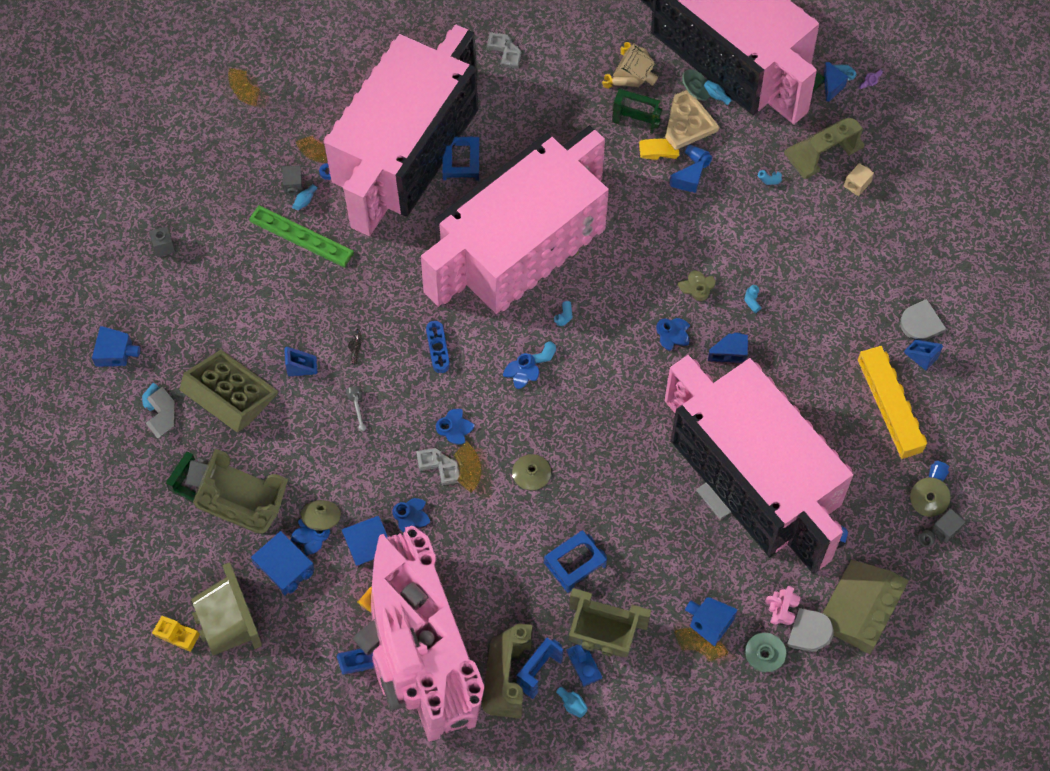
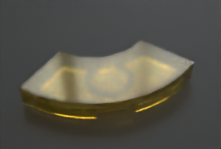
[228,68,260,106]
[295,136,328,163]
[453,441,481,493]
[674,628,728,662]

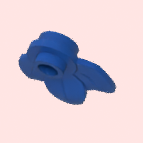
[656,318,690,351]
[503,353,539,389]
[436,409,474,445]
[392,498,430,532]
[291,519,330,555]

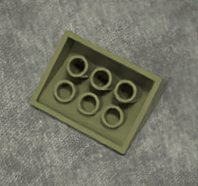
[179,350,279,433]
[823,559,909,655]

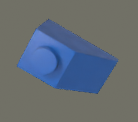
[708,332,748,363]

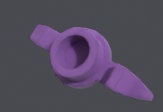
[858,69,883,89]

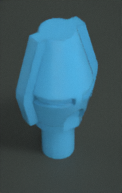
[704,80,732,105]
[292,184,317,210]
[556,687,588,718]

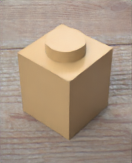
[844,163,874,196]

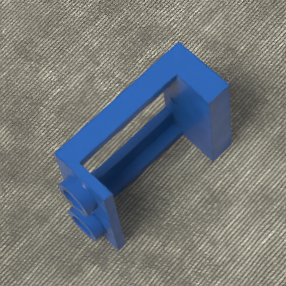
[442,136,479,180]
[544,530,607,593]
[517,638,563,699]

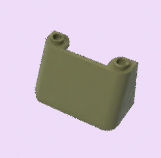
[193,448,288,533]
[482,624,532,719]

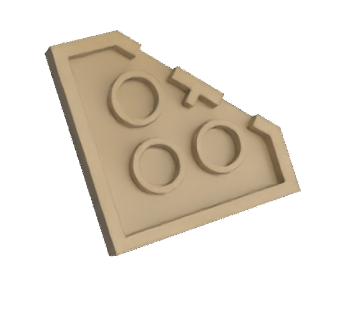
[665,90,720,150]

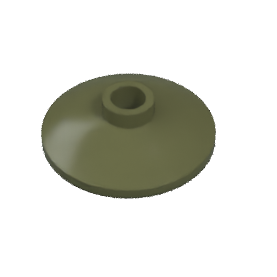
[512,454,551,491]
[910,477,950,517]
[301,500,341,530]

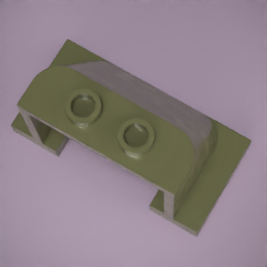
[784,118,864,180]
[191,562,262,656]
[569,588,651,657]

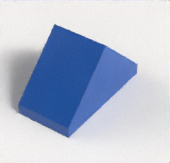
[823,62,848,101]
[669,160,704,193]
[904,340,943,370]
[284,347,317,377]

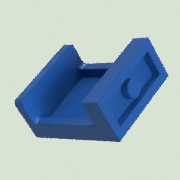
[251,531,314,596]

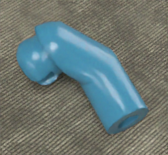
[834,65,856,80]
[758,170,782,185]
[744,285,762,313]
[554,301,573,326]
[532,341,556,364]
[142,383,160,411]

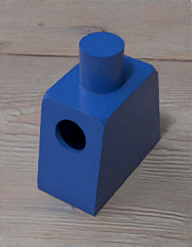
[92,326,140,367]
[685,597,737,646]

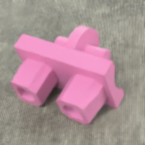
[765,586,801,625]

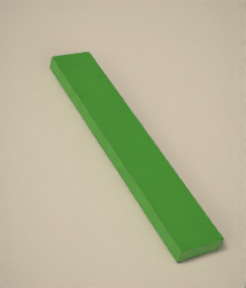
[249,205,354,268]

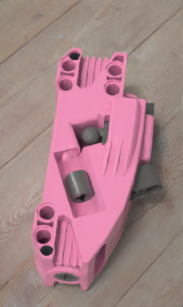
[353,526,484,742]

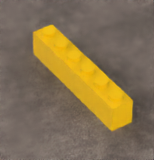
[858,346,927,459]

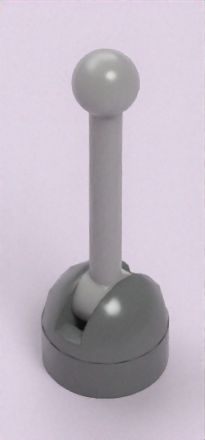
[346,386,366,432]

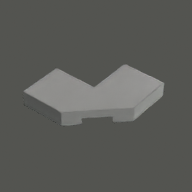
[487,32,521,69]
[146,387,175,438]
[416,448,461,486]

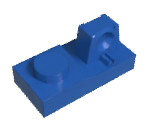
[566,645,602,687]
[337,649,375,675]

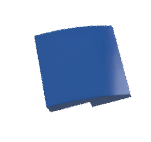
[342,515,388,566]

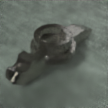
[348,329,362,365]

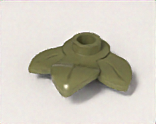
[678,270,716,301]

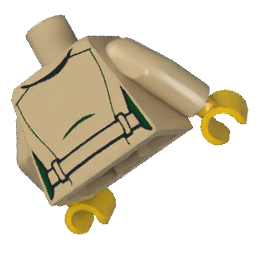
[602,42,658,88]

